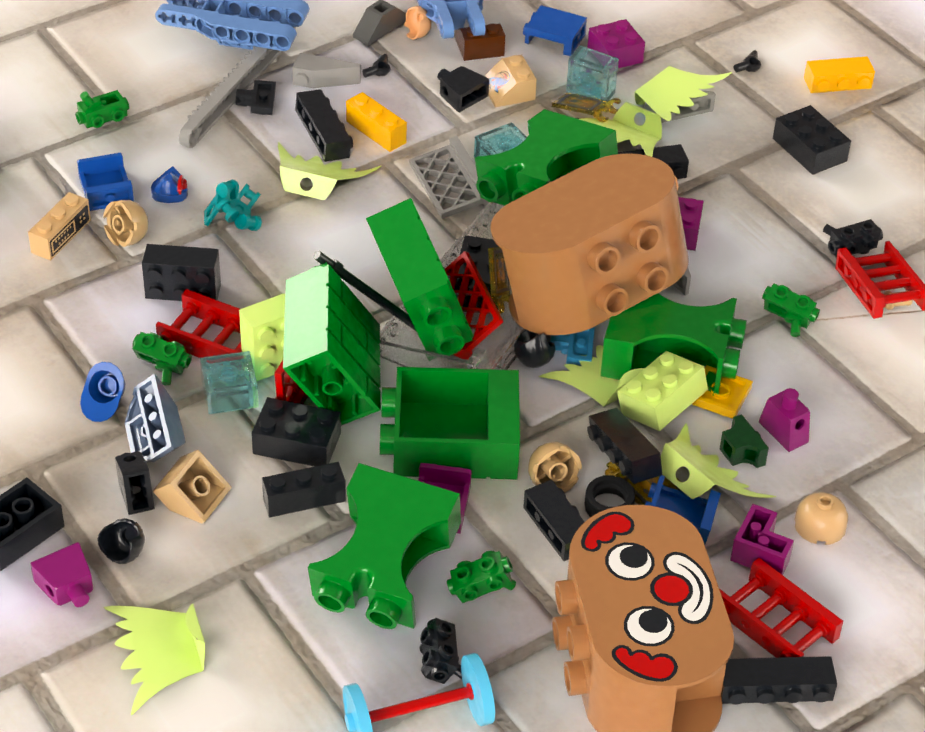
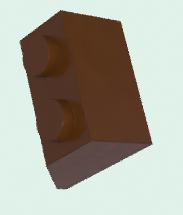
[454,24,506,61]

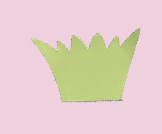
[635,66,732,121]
[579,102,662,157]
[278,142,381,200]
[539,345,644,407]
[661,423,776,499]
[104,604,205,715]

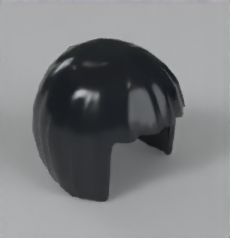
[514,330,555,368]
[97,518,145,564]

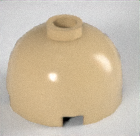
[103,200,148,247]
[528,442,582,493]
[795,492,848,545]

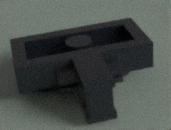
[236,80,276,115]

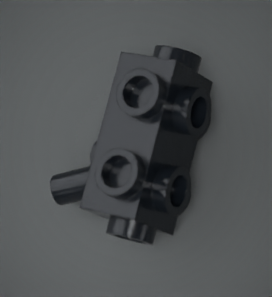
[823,219,883,258]
[419,618,462,684]

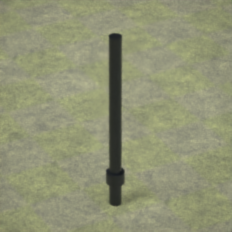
[313,251,417,332]

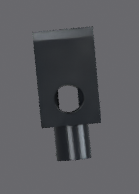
[437,66,489,112]
[115,451,155,515]

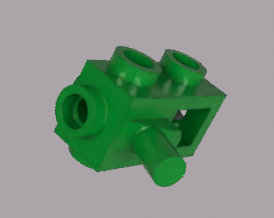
[75,90,129,128]
[762,283,820,337]
[132,332,192,385]
[447,551,516,603]

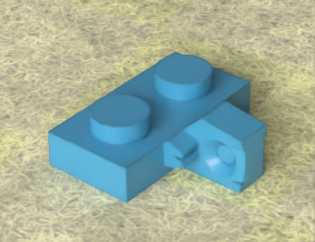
[550,327,595,366]

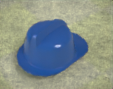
[80,362,126,422]

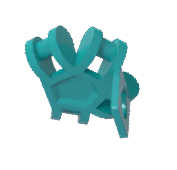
[204,179,262,231]

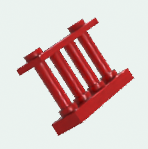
[835,241,925,319]
[156,289,245,374]
[719,558,843,658]

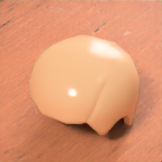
[404,6,431,40]

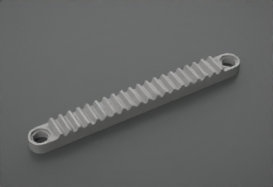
[179,27,296,148]

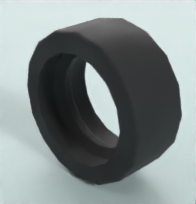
[584,475,635,517]

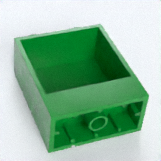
[366,198,474,359]
[283,262,381,426]
[380,367,520,480]

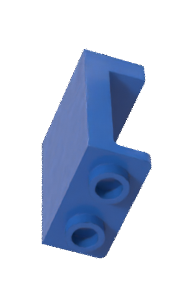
[523,5,587,57]
[77,153,134,211]
[645,475,721,545]

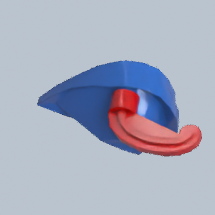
[151,166,188,203]

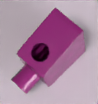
[759,388,810,452]
[30,542,93,607]

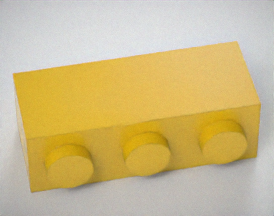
[804,56,875,93]
[346,92,407,152]

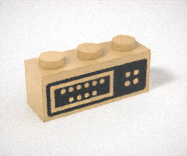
[28,192,91,261]

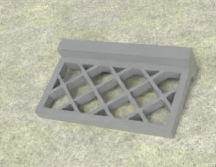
[409,136,493,219]

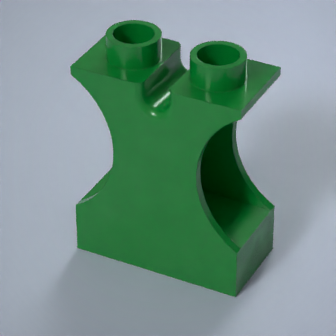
[475,109,618,206]
[601,293,747,396]
[308,463,461,629]

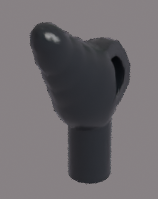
[733,50,761,73]
[362,54,391,78]

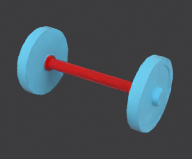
[343,653,495,732]

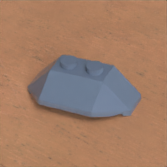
[125,374,186,462]

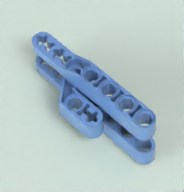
[155,0,310,51]
[417,0,485,39]

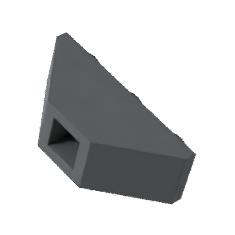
[353,0,406,46]

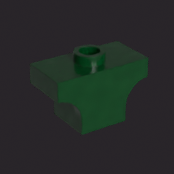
[719,414,769,468]

